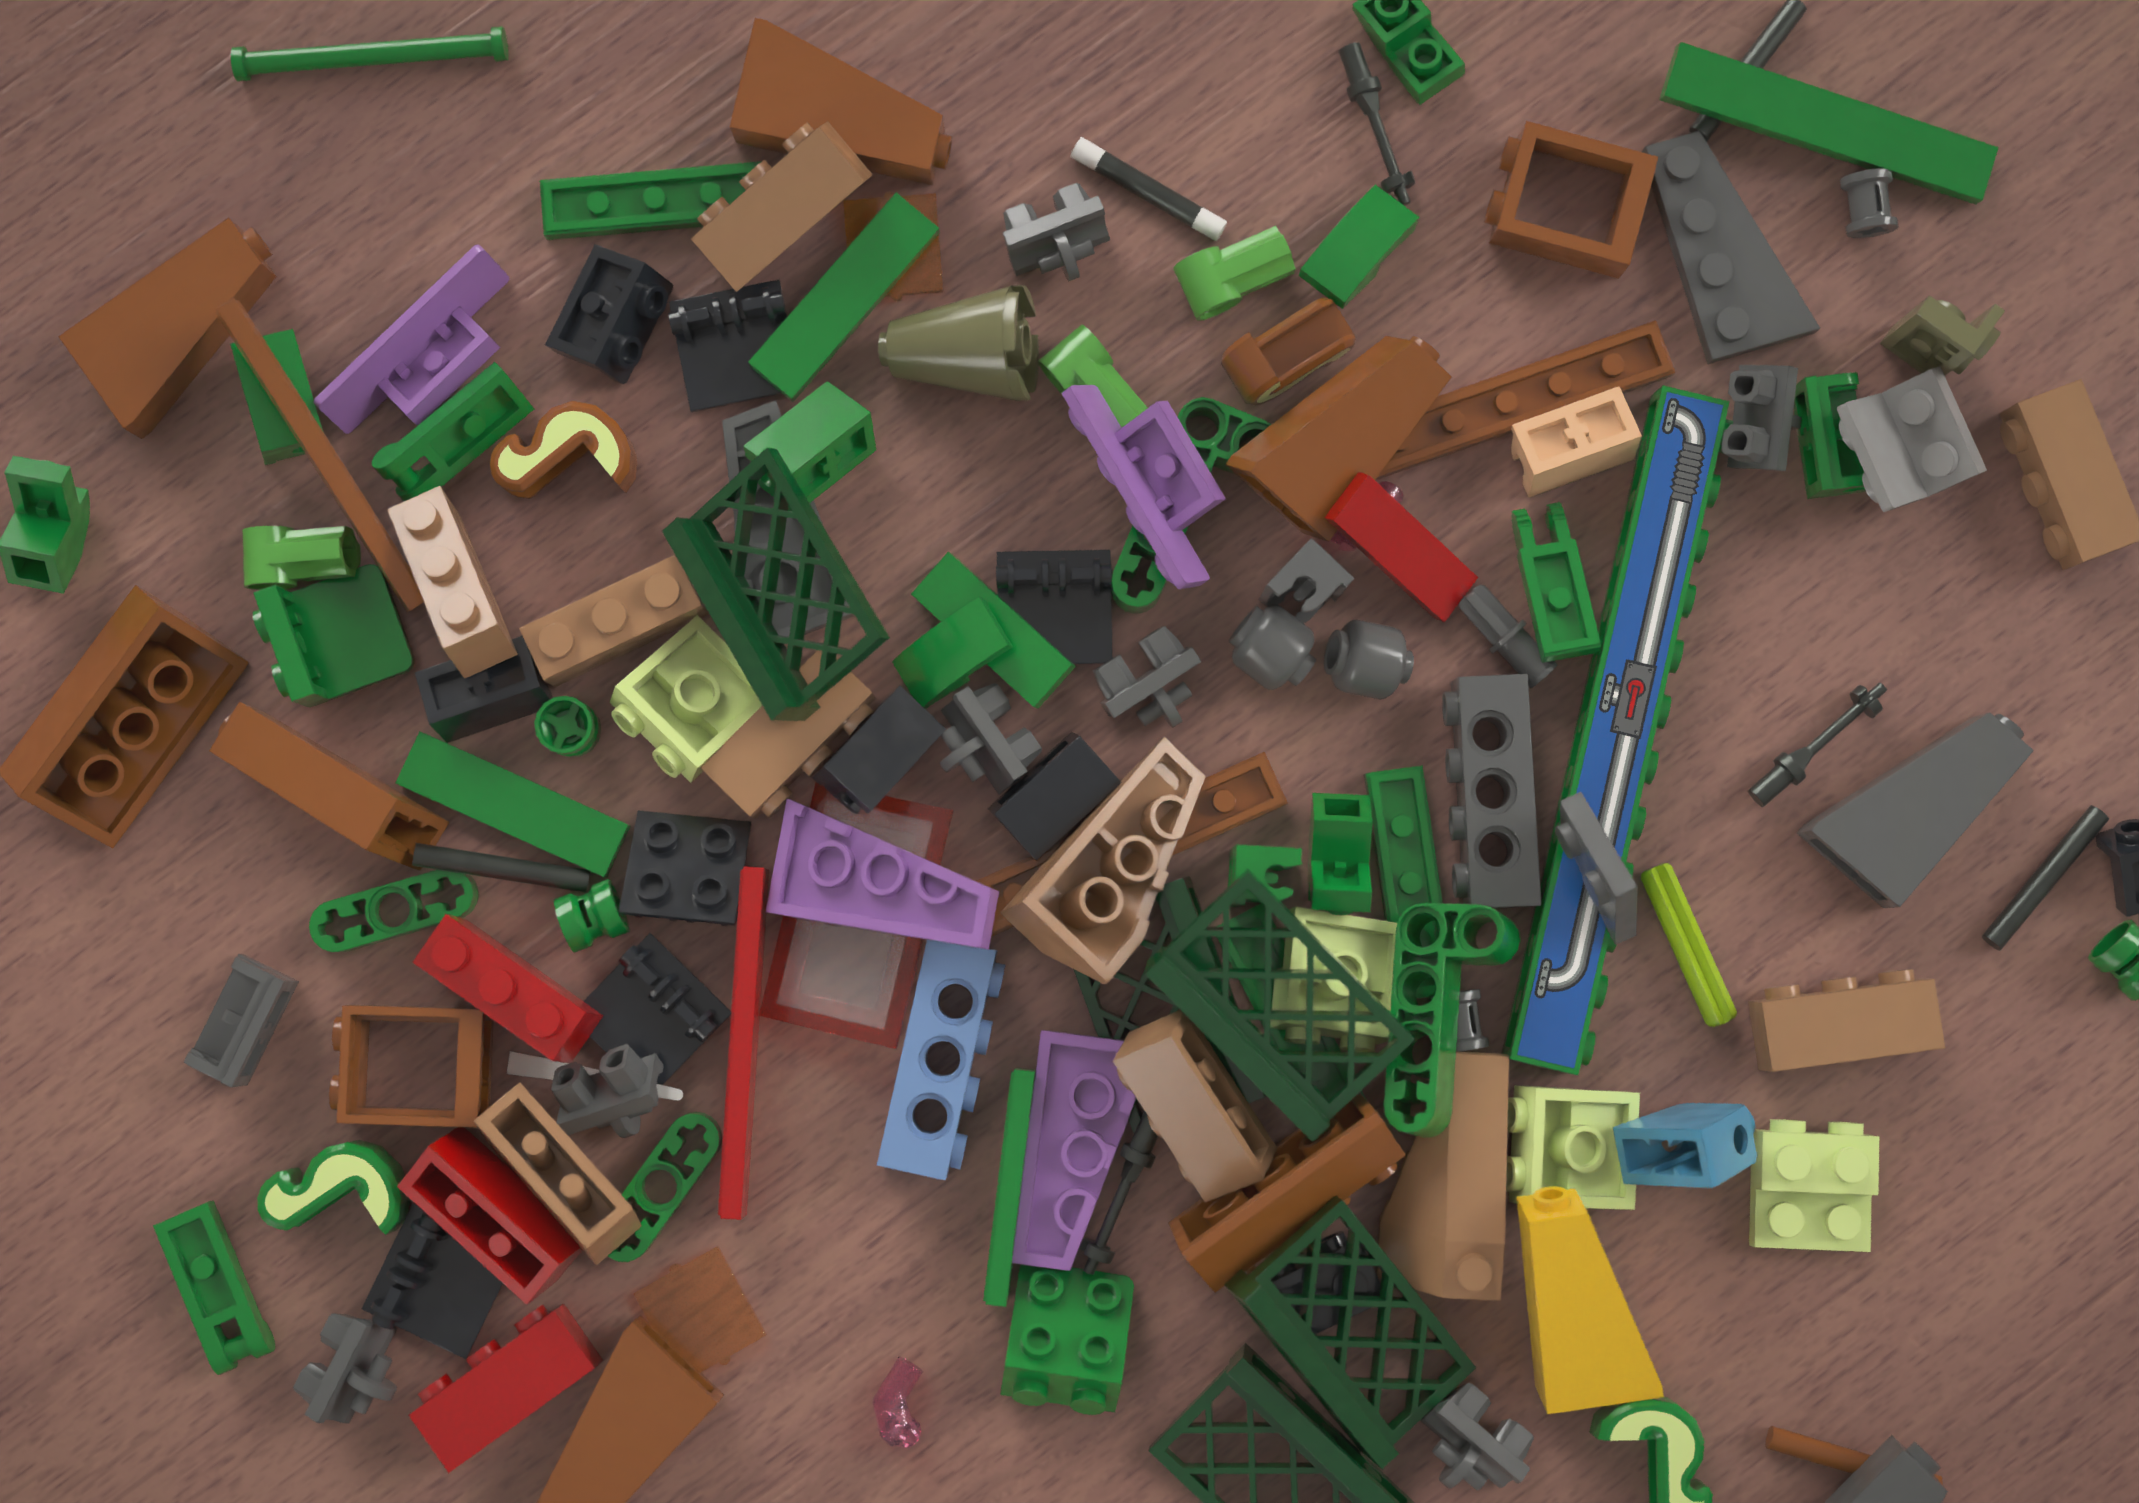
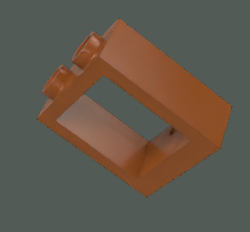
[1484,121,1659,279]
[329,1005,494,1127]

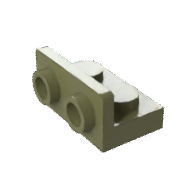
[1880,295,2005,375]

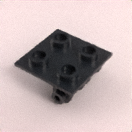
[668,279,787,412]
[996,550,1113,664]
[619,810,752,926]
[584,933,731,1085]
[362,1203,503,1359]

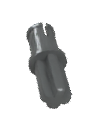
[1458,584,1558,689]

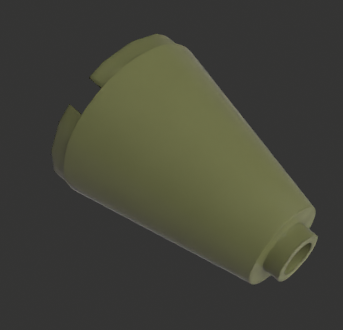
[878,285,1039,401]

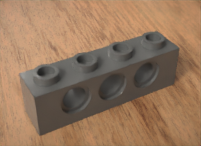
[1442,674,1541,908]

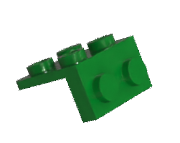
[252,564,415,708]
[1000,1264,1134,1415]

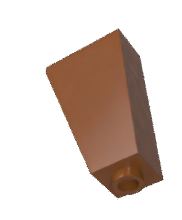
[730,18,952,185]
[58,217,277,439]
[1225,336,1452,542]
[209,701,449,871]
[537,1315,724,1503]

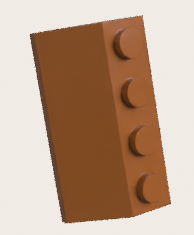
[0,584,249,849]
[1168,1092,1406,1293]

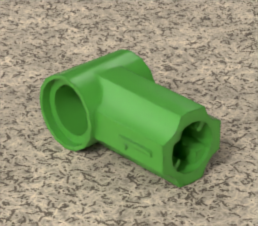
[1173,226,1296,321]
[1037,325,1147,427]
[242,526,361,590]

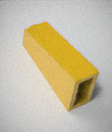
[1517,1186,1664,1414]

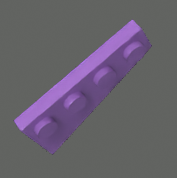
[766,798,999,950]
[1012,1030,1137,1271]

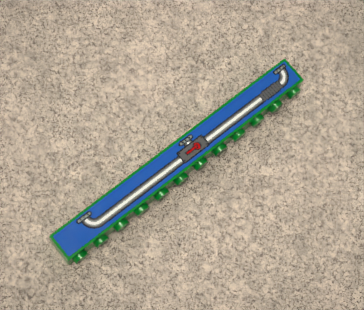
[1501,385,1733,1075]

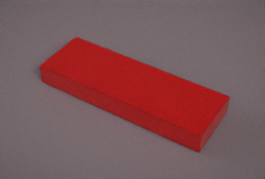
[1324,472,1478,623]

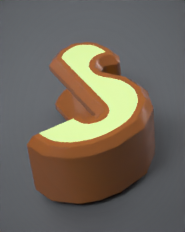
[1221,298,1356,406]
[490,401,637,499]

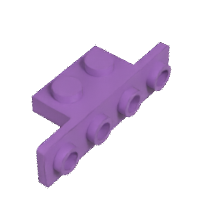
[314,245,509,434]
[1062,385,1226,589]

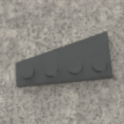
[1642,131,1820,364]
[722,400,855,637]

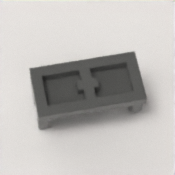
[1259,538,1354,623]
[184,954,299,1088]

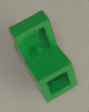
[0,456,90,594]
[1308,793,1373,915]

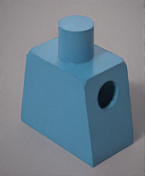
[1613,1103,1757,1188]

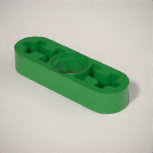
[309,870,479,952]
[608,1112,722,1262]

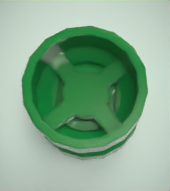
[534,696,601,758]
[554,879,630,953]
[2088,920,2139,1001]

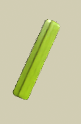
[1641,863,1737,1027]

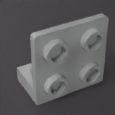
[1837,367,1987,512]

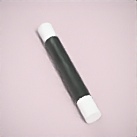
[1071,137,1227,241]

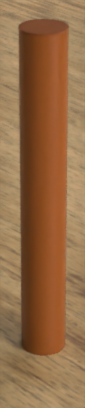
[1765,1426,1943,1484]

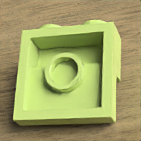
[610,615,762,783]
[1270,907,1397,1052]
[1506,1085,1640,1210]
[1749,1119,1879,1252]

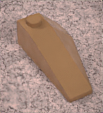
[1000,737,1206,984]
[1376,1051,1509,1301]

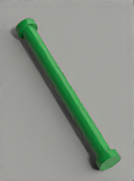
[231,26,509,82]

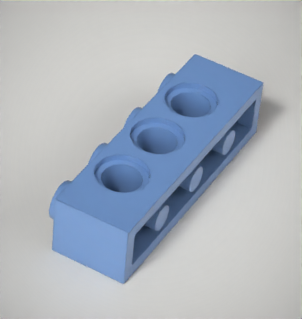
[877,940,1006,1180]

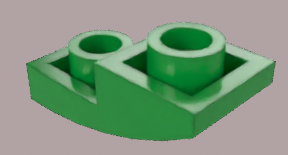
[1352,0,1465,106]
[1298,184,1419,309]
[892,596,1013,709]

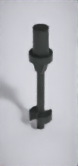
[1339,42,1416,206]
[1748,682,1887,807]
[1079,1110,1158,1275]

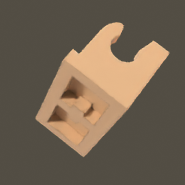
[1511,386,1642,498]

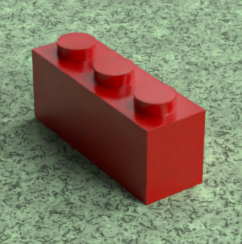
[412,914,604,1063]
[397,1127,582,1305]
[408,1304,604,1473]

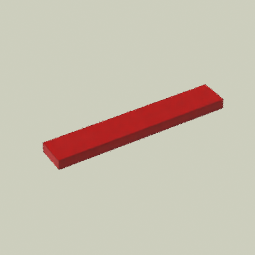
[718,866,769,1220]

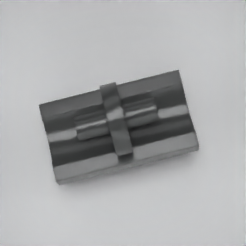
[1002,183,1110,281]
[1721,365,1802,471]
[1093,626,1202,728]
[939,683,1042,794]
[551,1044,664,1138]
[293,1313,397,1423]
[1420,1383,1534,1491]

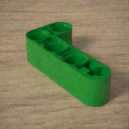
[1111,397,1271,614]
[1384,903,1520,1138]

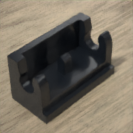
[415,636,553,743]
[812,686,946,814]
[987,732,1122,861]

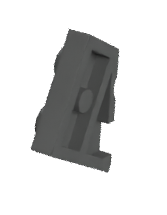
[1555,792,1637,945]

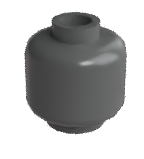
[1229,605,1317,690]
[1324,619,1414,700]

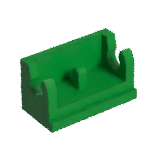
[230,329,323,466]
[1793,372,1866,499]
[743,381,877,511]
[1228,845,1302,907]

